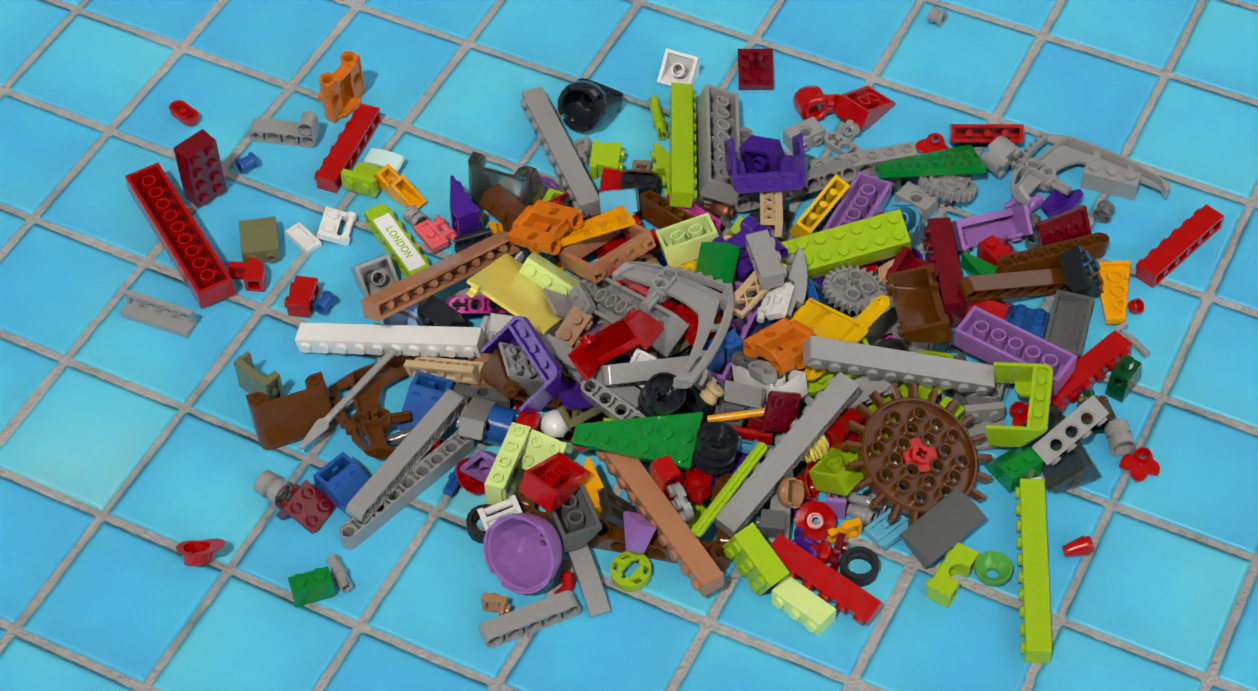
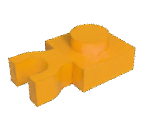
[827,517,862,545]

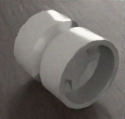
[1103,418,1136,456]
[254,470,292,506]

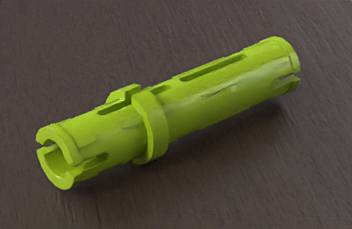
[647,96,669,140]

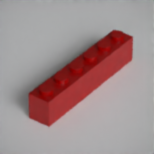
[314,103,381,194]
[1135,204,1224,288]
[1049,330,1132,418]
[771,533,883,627]

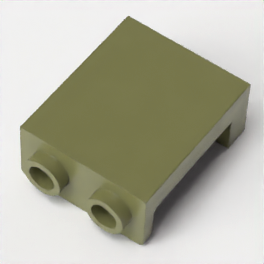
[239,216,281,263]
[234,351,284,401]

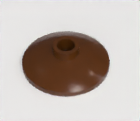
[623,164,659,178]

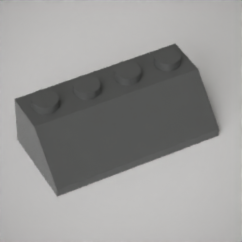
[546,484,602,553]

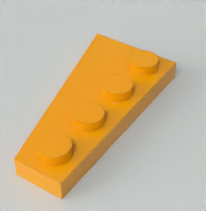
[560,205,636,247]
[1099,260,1131,325]

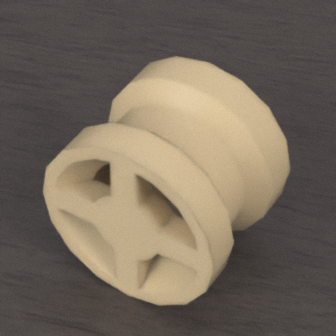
[699,381,724,406]

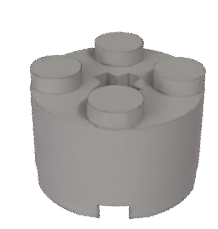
[981,136,1022,180]

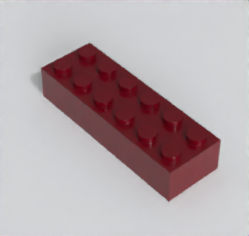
[922,217,967,328]

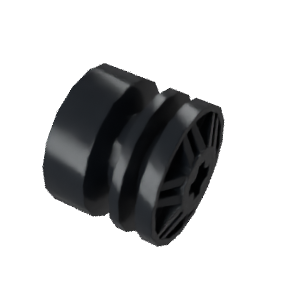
[637,372,686,417]
[693,422,739,476]

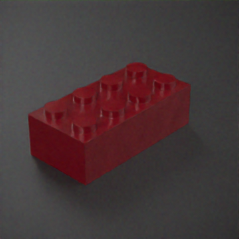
[173,129,227,209]

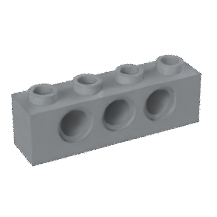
[1030,395,1109,466]

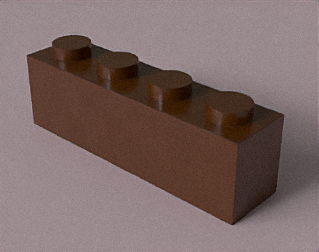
[479,183,552,232]
[636,190,695,229]

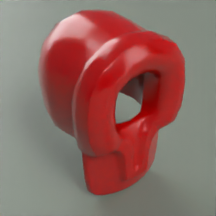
[793,85,840,122]

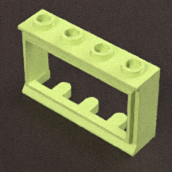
[484,422,531,511]

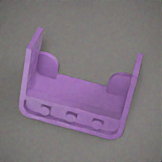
[951,205,1033,254]

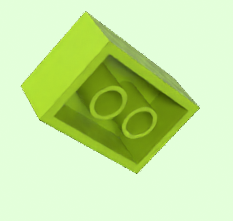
[722,522,790,596]

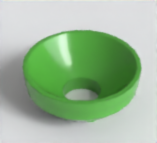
[974,551,1013,586]

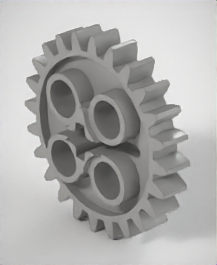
[918,174,977,203]
[822,264,885,315]

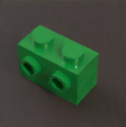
[288,566,336,608]

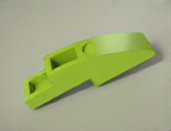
[650,142,669,198]

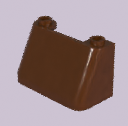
[885,264,952,344]
[481,349,569,409]
[246,372,336,450]

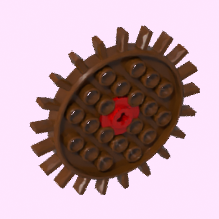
[842,383,993,527]

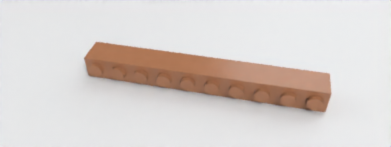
[360,231,520,321]
[596,451,724,597]

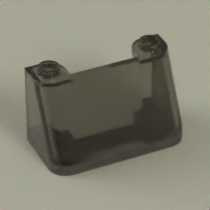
[468,151,546,210]
[1020,404,1102,494]

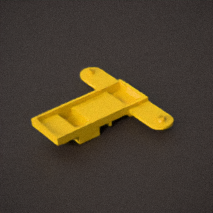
[788,295,891,381]

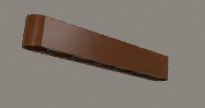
[995,232,1110,274]
[957,268,1071,302]

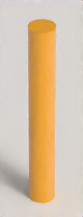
[707,408,765,422]

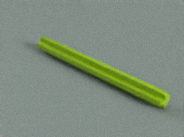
[691,442,768,537]

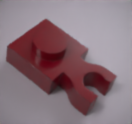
[830,532,849,571]

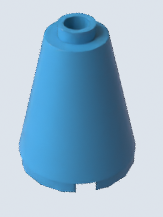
[885,202,921,245]

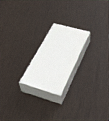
[285,222,322,255]

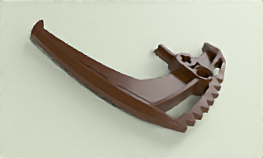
[327,355,457,459]

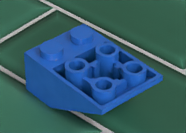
[1007,304,1050,339]
[397,371,454,430]
[313,452,370,518]

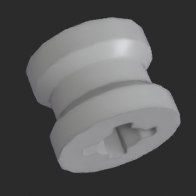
[927,6,948,27]

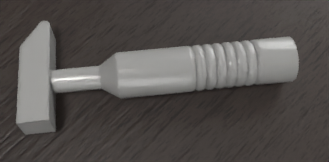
[1114,322,1151,358]

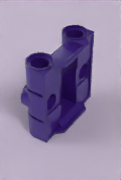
[712,216,789,283]

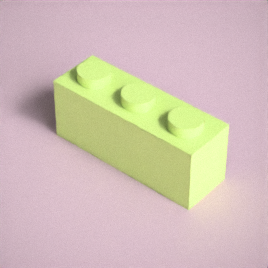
[519,252,580,295]
[771,575,836,637]

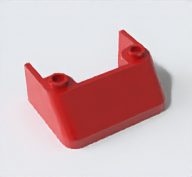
[568,308,664,381]

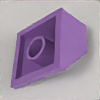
[459,450,498,484]

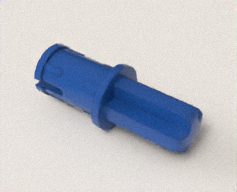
[443,461,460,497]

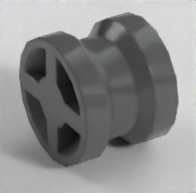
[1093,200,1115,224]

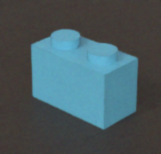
[599,188,640,215]

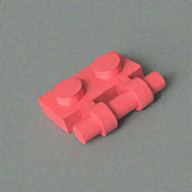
[413,215,457,254]

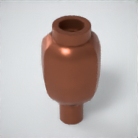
[703,202,737,220]

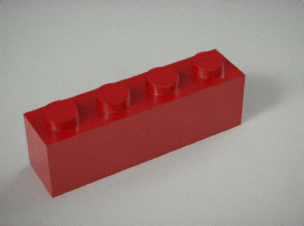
[949,124,1024,142]

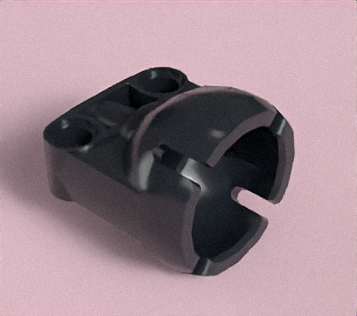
[558,78,624,132]

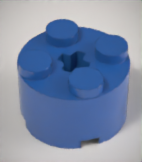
[484,404,520,446]

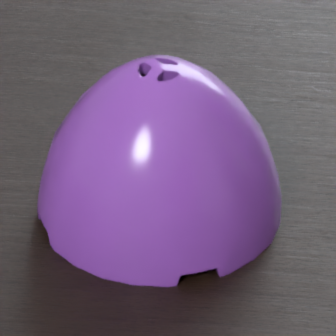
[483,513,563,594]

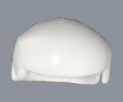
[541,409,572,438]

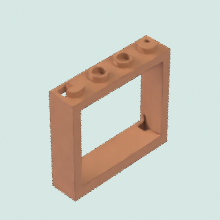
[557,224,656,284]

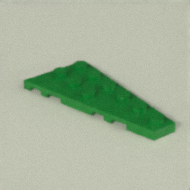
[875,144,986,178]
[571,412,703,471]

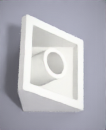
[657,48,699,86]

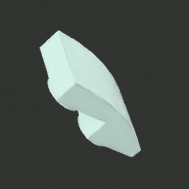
[363,148,405,173]

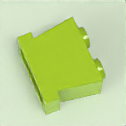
[589,140,625,179]

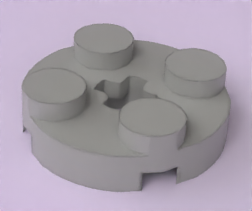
[666,482,694,523]

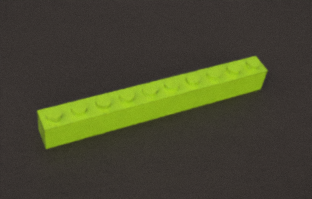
[669,82,697,208]
[1015,479,1052,663]

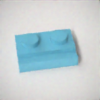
[863,508,908,551]

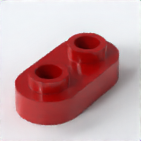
[169,100,199,126]

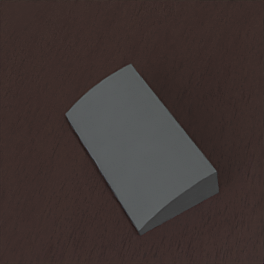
[1044,289,1094,357]
[899,488,987,568]

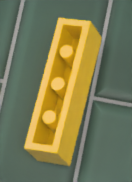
[789,175,850,237]

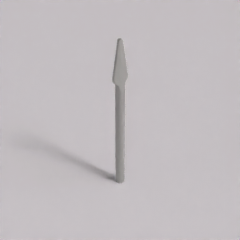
[298,347,397,450]

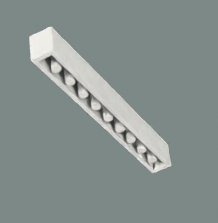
[295,323,486,358]

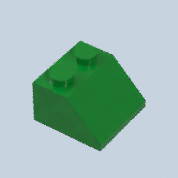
[984,447,1043,493]

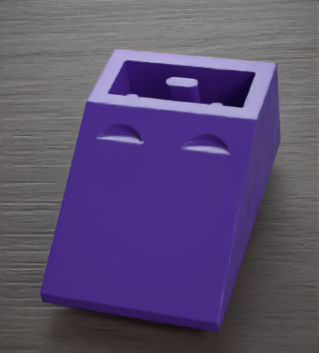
[450,175,482,236]

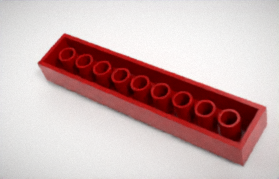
[125,163,235,309]

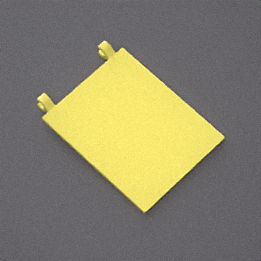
[466,253,564,335]

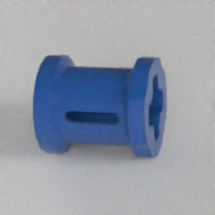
[235,152,259,174]
[313,290,337,315]

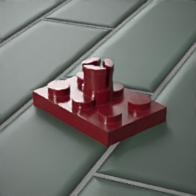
[738,48,774,90]
[1035,205,1092,247]

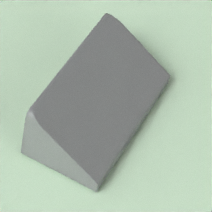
[724,380,766,409]

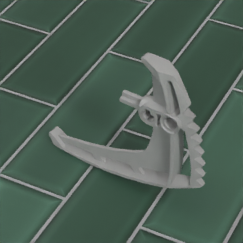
[1010,133,1170,206]
[612,261,734,389]

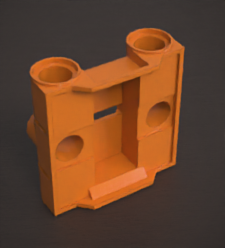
[318,51,365,123]
[507,199,583,255]
[743,318,819,376]

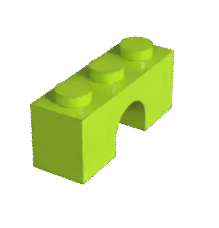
[925,542,979,608]

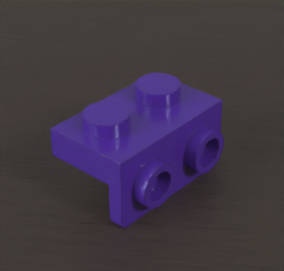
[1041,189,1084,218]

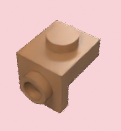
[481,593,511,616]

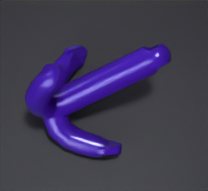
[792,527,819,557]

